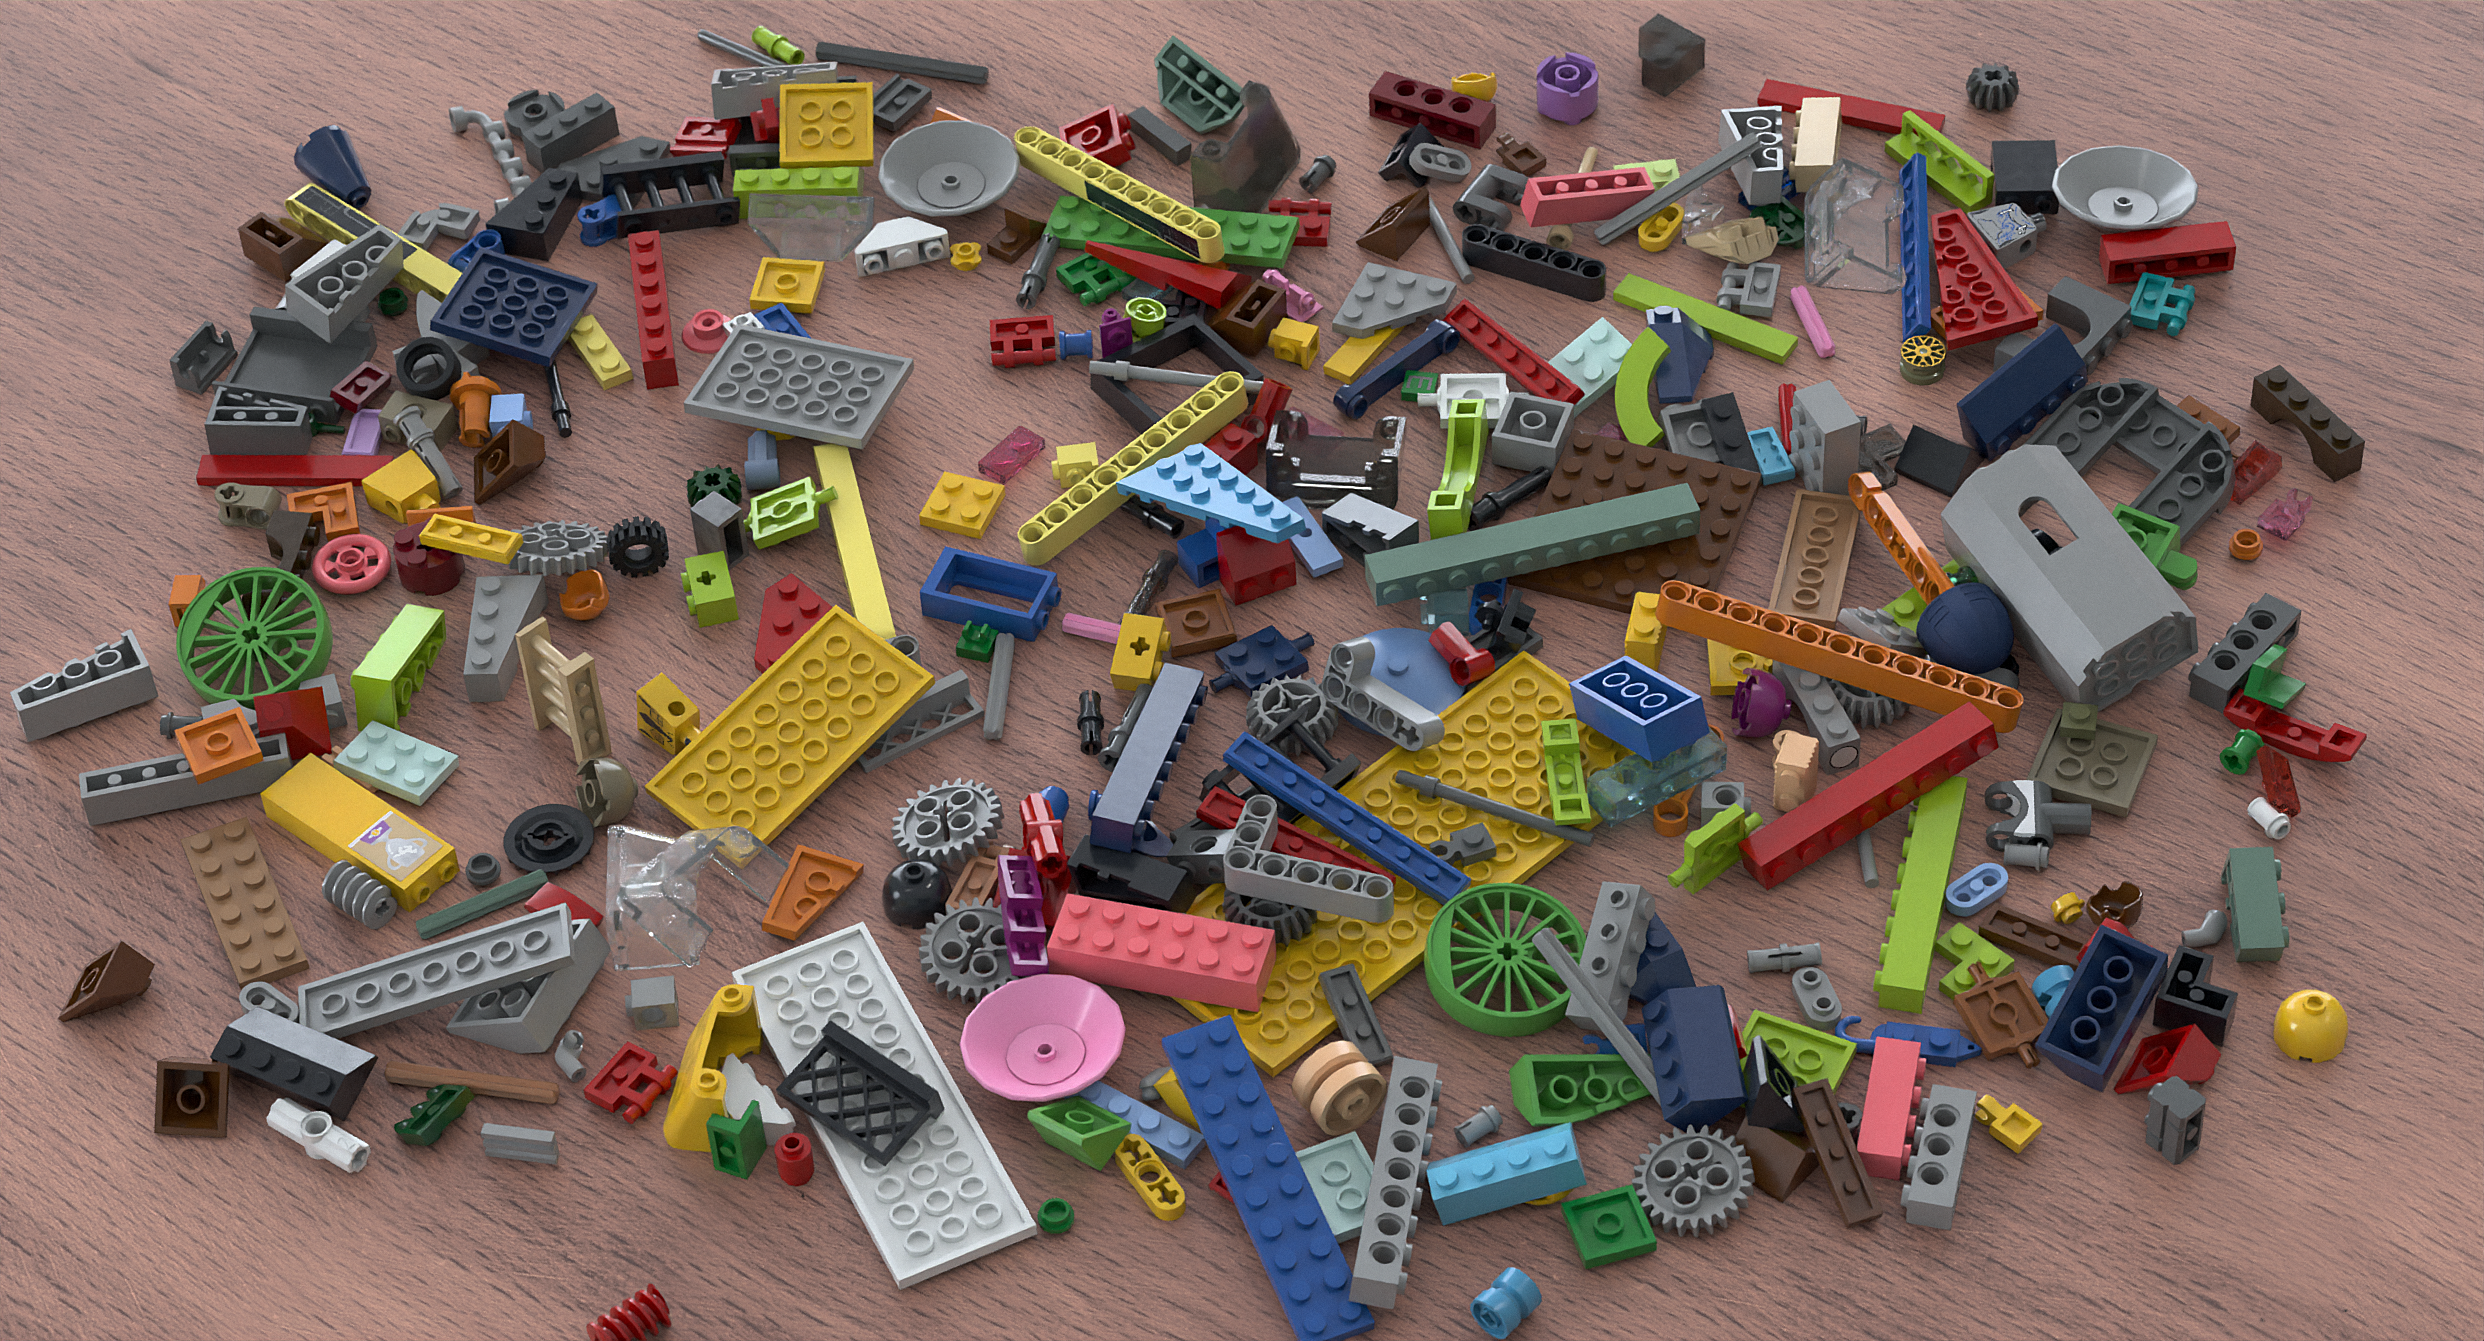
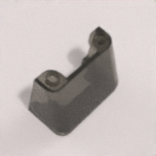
[1190,80,1301,214]
[1266,410,1407,510]

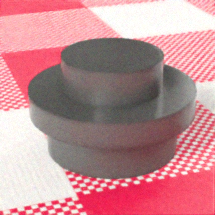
[465,853,501,886]

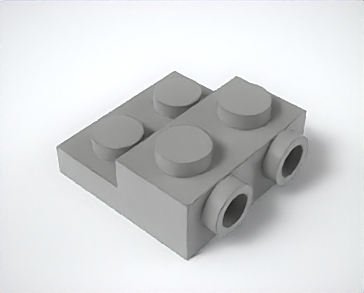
[1657,398,1720,464]

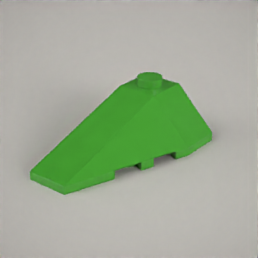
[1509,1054,1652,1126]

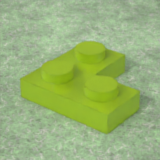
[1935,922,2015,1001]

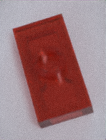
[2256,745,2301,818]

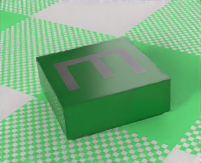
[1401,370,1439,402]

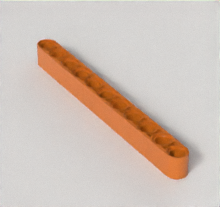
[1655,580,2024,733]

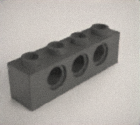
[2188,593,2302,714]

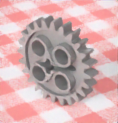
[503,520,608,576]
[891,778,1005,867]
[919,897,1029,1005]
[1632,1125,1755,1237]

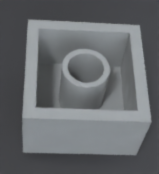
[1492,392,1574,476]

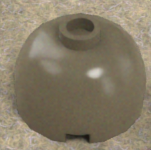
[576,757,638,828]

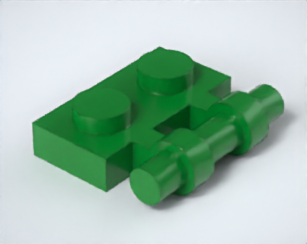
[1056,242,1139,306]

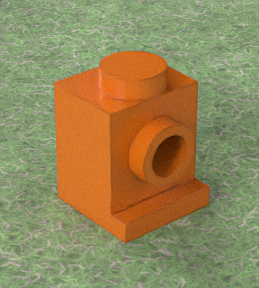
[169,575,206,627]

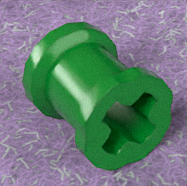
[2219,729,2265,775]

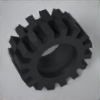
[607,516,669,578]

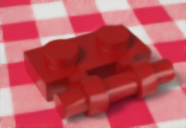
[1269,197,1332,247]
[989,315,1056,368]
[583,1041,678,1124]

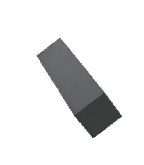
[1128,106,1192,166]

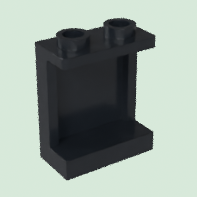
[1990,140,2059,214]

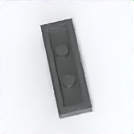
[1318,963,1394,1068]

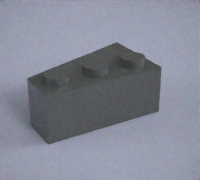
[204,386,313,455]

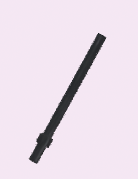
[543,359,572,438]

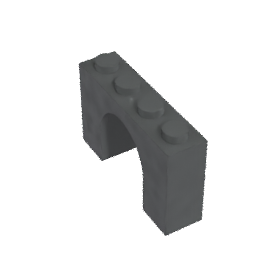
[1993,276,2133,375]

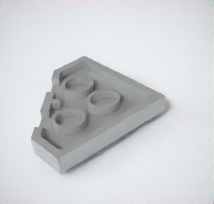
[1332,262,1457,339]

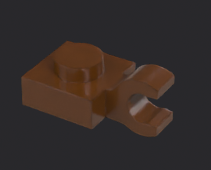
[1496,132,1547,177]

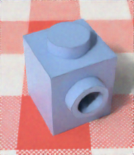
[489,393,533,438]

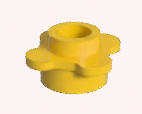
[950,242,982,271]

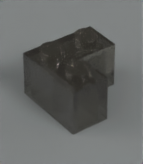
[1638,13,1705,97]

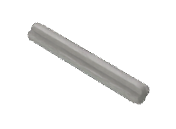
[983,633,1015,740]

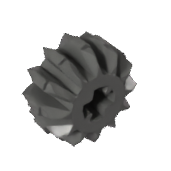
[1966,63,2019,112]

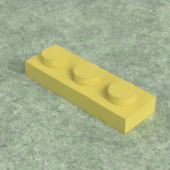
[568,314,633,391]

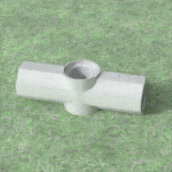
[266,1098,371,1173]

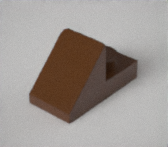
[987,208,1047,265]

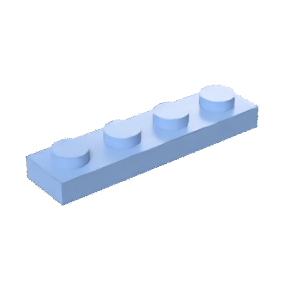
[1064,1080,1206,1170]

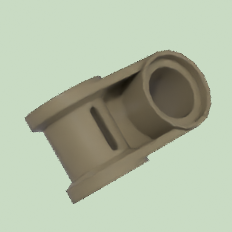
[214,483,282,529]

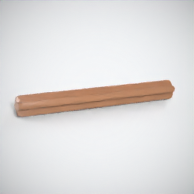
[385,1061,560,1104]

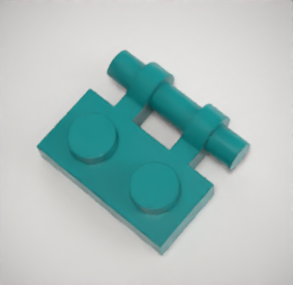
[2130,272,2196,336]

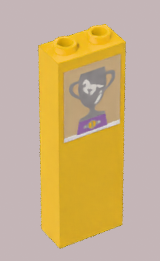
[260,753,460,913]

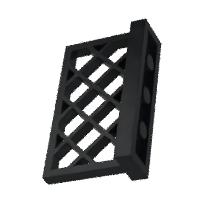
[776,1020,945,1166]

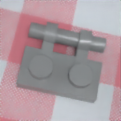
[1716,262,1781,317]

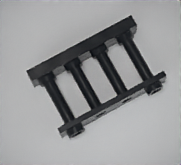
[599,151,740,239]
[1199,704,1361,824]

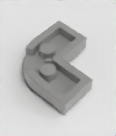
[398,203,480,251]

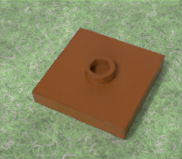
[1155,589,1237,658]

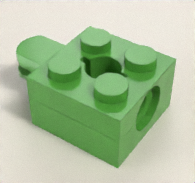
[2112,503,2198,590]

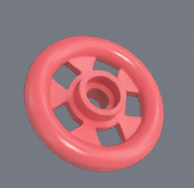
[312,534,391,595]

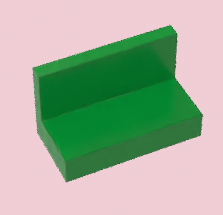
[2243,644,2306,709]
[706,1100,767,1180]

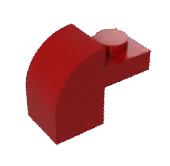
[750,97,780,144]

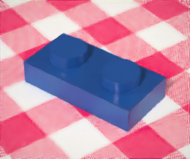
[754,303,812,339]

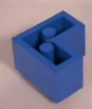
[1177,517,1237,589]

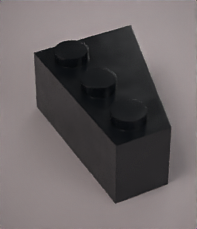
[485,168,583,261]

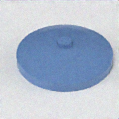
[1338,628,1467,736]

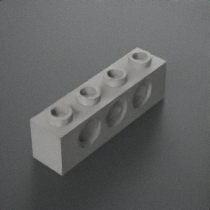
[1901,1084,1977,1230]

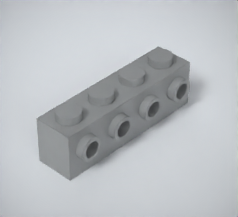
[1565,882,1656,1031]

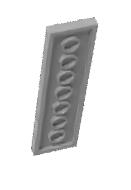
[298,903,575,1039]

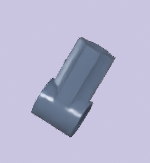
[745,430,781,490]

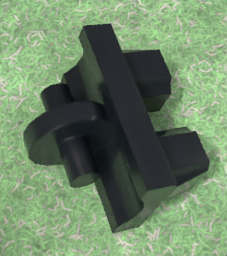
[1476,588,1536,655]

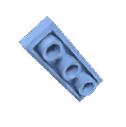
[1282,496,1343,578]

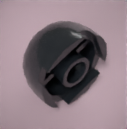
[882,859,952,930]

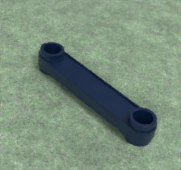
[1333,319,1461,419]

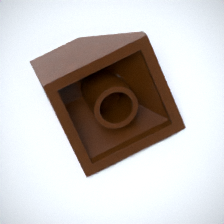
[474,419,546,505]
[58,940,155,1022]
[154,1056,230,1138]

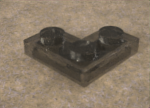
[1858,424,1906,491]

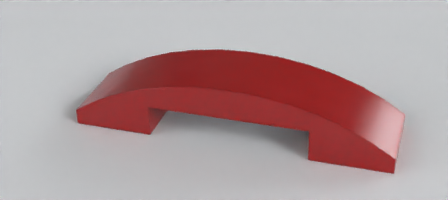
[2223,688,2367,762]

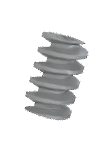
[322,860,398,930]

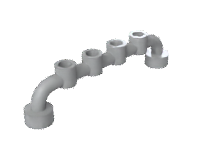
[449,106,531,214]

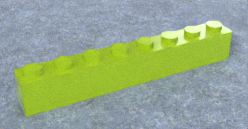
[1873,776,1968,1014]

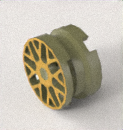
[1899,335,1946,386]

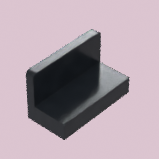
[1378,123,1444,188]

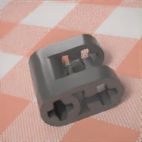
[1453,164,1528,231]

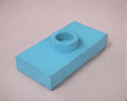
[1747,426,1795,486]

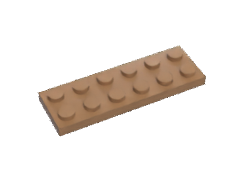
[1768,489,1861,631]
[180,816,310,990]

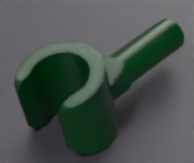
[308,413,345,437]

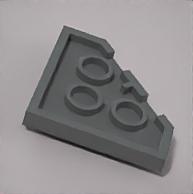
[557,136,670,209]

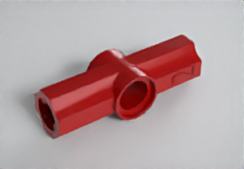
[1019,793,1067,878]

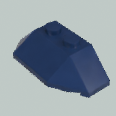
[1586,912,1697,1004]

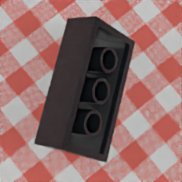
[210,1007,378,1122]

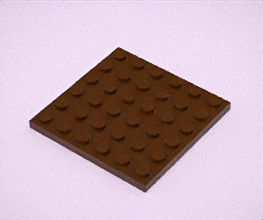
[1507,429,1762,614]

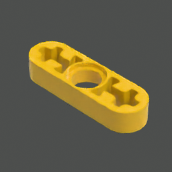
[1115,1134,1186,1221]

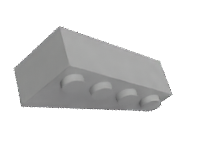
[1718,106,1783,206]

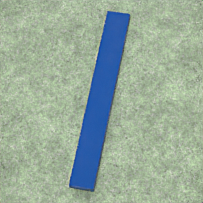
[1899,152,1931,344]
[1223,731,1471,905]

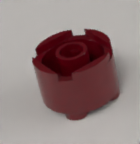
[393,517,465,596]

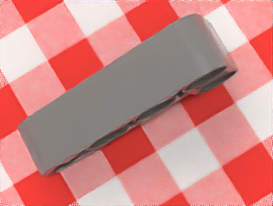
[1321,636,1445,751]

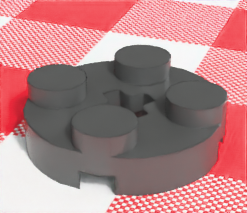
[504,90,565,142]

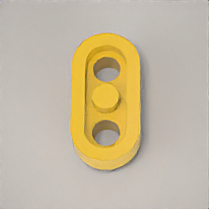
[1638,203,1685,252]

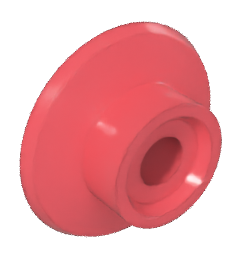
[681,309,732,354]

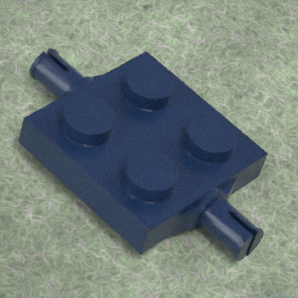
[1209,625,1315,698]

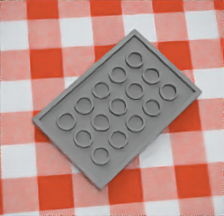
[683,324,915,450]

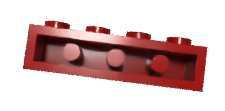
[2099,221,2236,284]

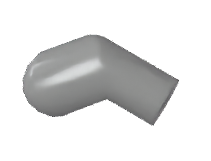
[2181,910,2227,948]
[555,1030,587,1082]
[1139,1066,1172,1101]

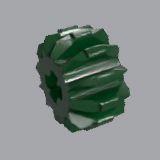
[686,464,742,508]

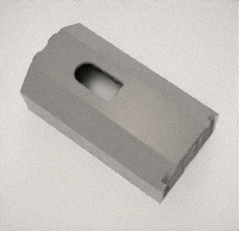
[1941,444,2198,712]

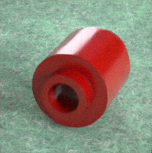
[774,1133,815,1186]

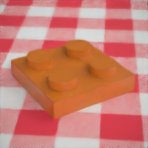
[174,707,264,785]

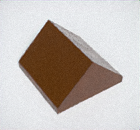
[1355,187,1430,261]
[1735,1116,1820,1203]

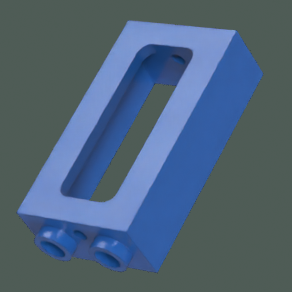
[919,546,1062,642]

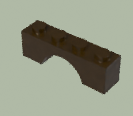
[2250,365,2365,482]
[241,510,320,621]

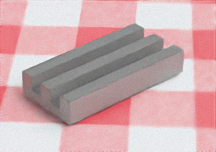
[480,1123,560,1165]

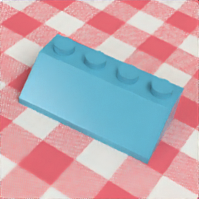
[1426,1122,1587,1226]

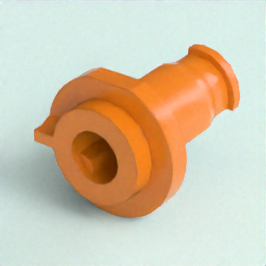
[450,371,502,448]

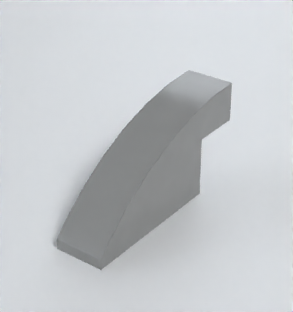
[416,290,490,380]

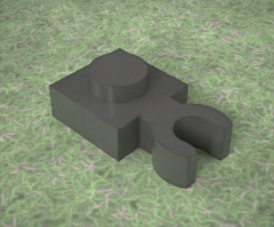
[1430,822,1497,867]

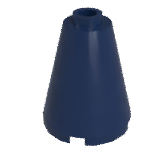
[294,125,372,208]

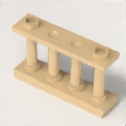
[515,616,612,765]

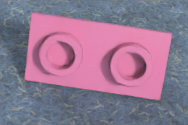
[1263,269,1323,322]

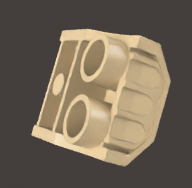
[1685,217,1779,264]

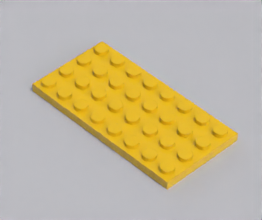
[644,605,936,868]

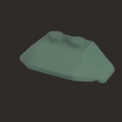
[1154,35,1253,135]

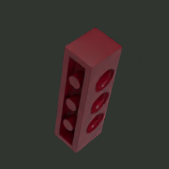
[1369,71,1496,150]

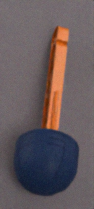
[1848,472,2014,675]

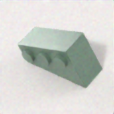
[2220,847,2289,962]

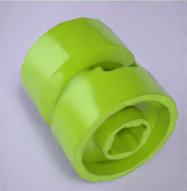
[1124,298,1167,343]

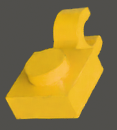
[1974,1094,2043,1154]

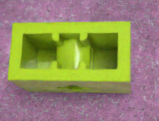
[680,550,739,628]

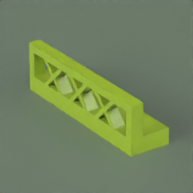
[1885,110,1994,214]

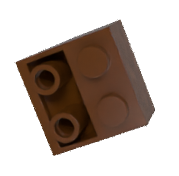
[238,212,329,282]
[1206,280,1287,357]

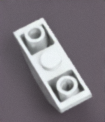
[855,216,950,277]
[722,1053,796,1146]

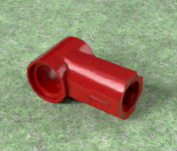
[1241,378,1293,443]
[1428,621,1495,686]

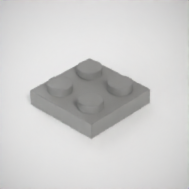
[1837,606,1925,658]

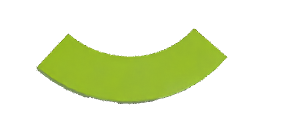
[1615,327,1671,447]

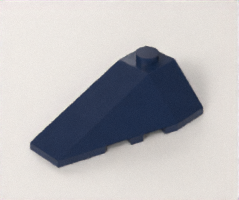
[1646,306,1714,404]

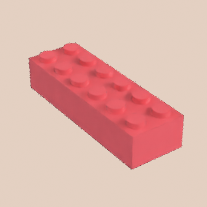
[1047,893,1277,1012]

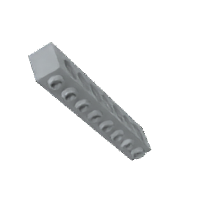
[1348,1056,1442,1309]

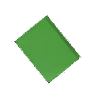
[1027,1095,1132,1171]

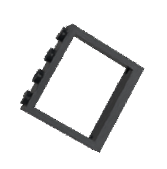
[1090,314,1264,435]

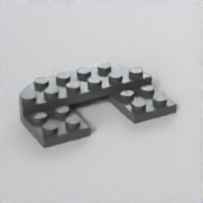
[2023,378,2236,548]

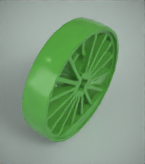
[176,567,333,710]
[1424,883,1586,1037]

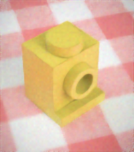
[1051,442,1099,488]

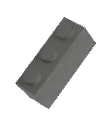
[522,92,620,174]

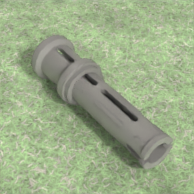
[393,406,463,499]

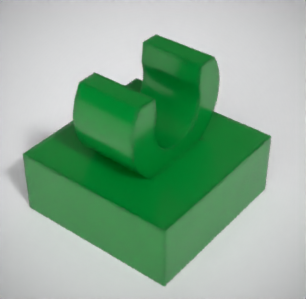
[956,620,999,663]

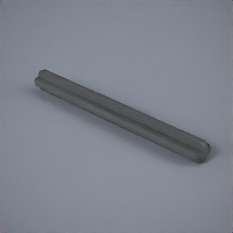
[815,41,989,85]

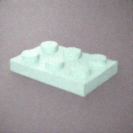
[1548,317,1632,418]
[333,720,459,806]
[1295,1131,1374,1243]

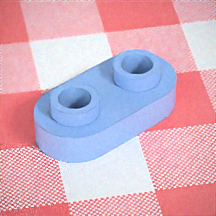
[1945,863,2008,917]

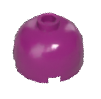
[1731,667,1791,738]

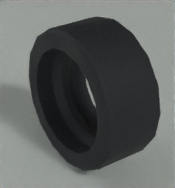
[396,336,461,401]

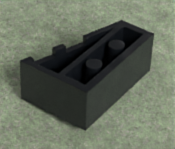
[1067,834,1197,914]

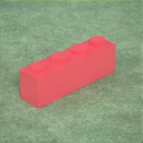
[1520,167,1655,228]
[1857,1037,1926,1181]

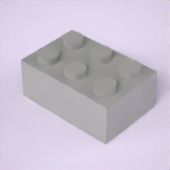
[1788,380,1861,496]

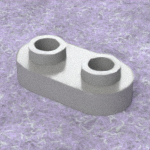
[1409,143,1471,182]
[1792,967,1842,1031]
[239,982,299,1024]

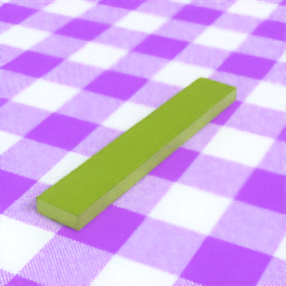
[1613,273,1798,365]

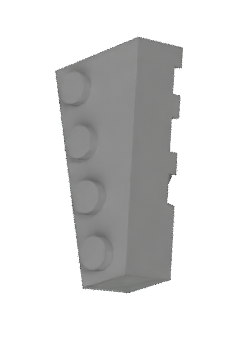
[711,62,839,120]
[285,224,404,344]
[463,575,549,702]
[10,629,159,742]

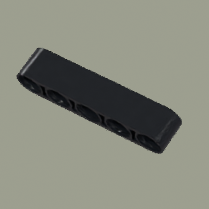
[1462,224,1606,302]

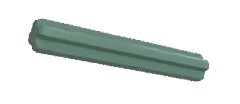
[416,869,549,940]

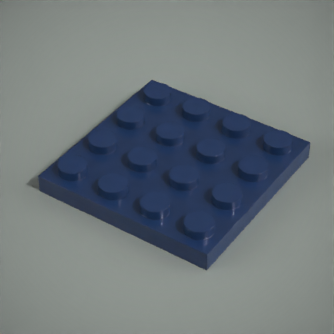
[430,247,598,367]

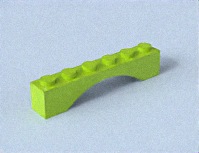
[1427,399,1489,540]

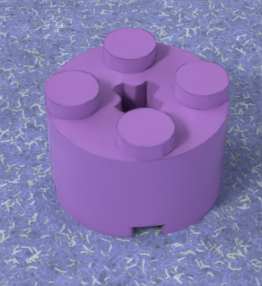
[1537,53,1598,125]

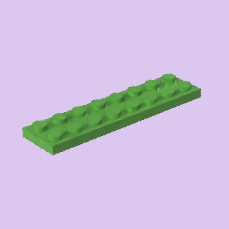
[1042,195,1300,268]

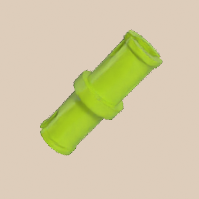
[752,26,805,65]

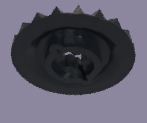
[503,804,594,876]

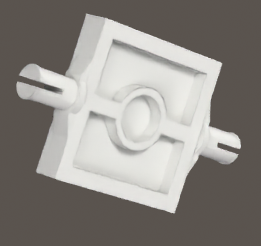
[1418,373,1529,428]

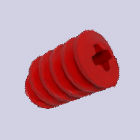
[586,1283,671,1341]

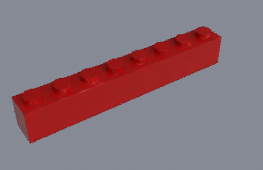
[1738,702,1999,891]

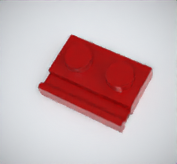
[669,116,742,160]

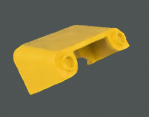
[663,984,764,1152]

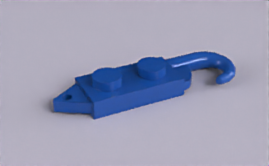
[1834,1016,1982,1067]

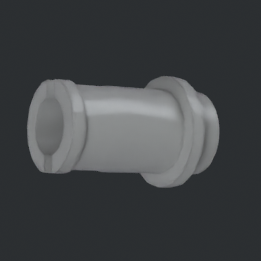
[2004,842,2049,871]
[1454,1105,1503,1148]

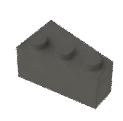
[1322,493,1419,568]

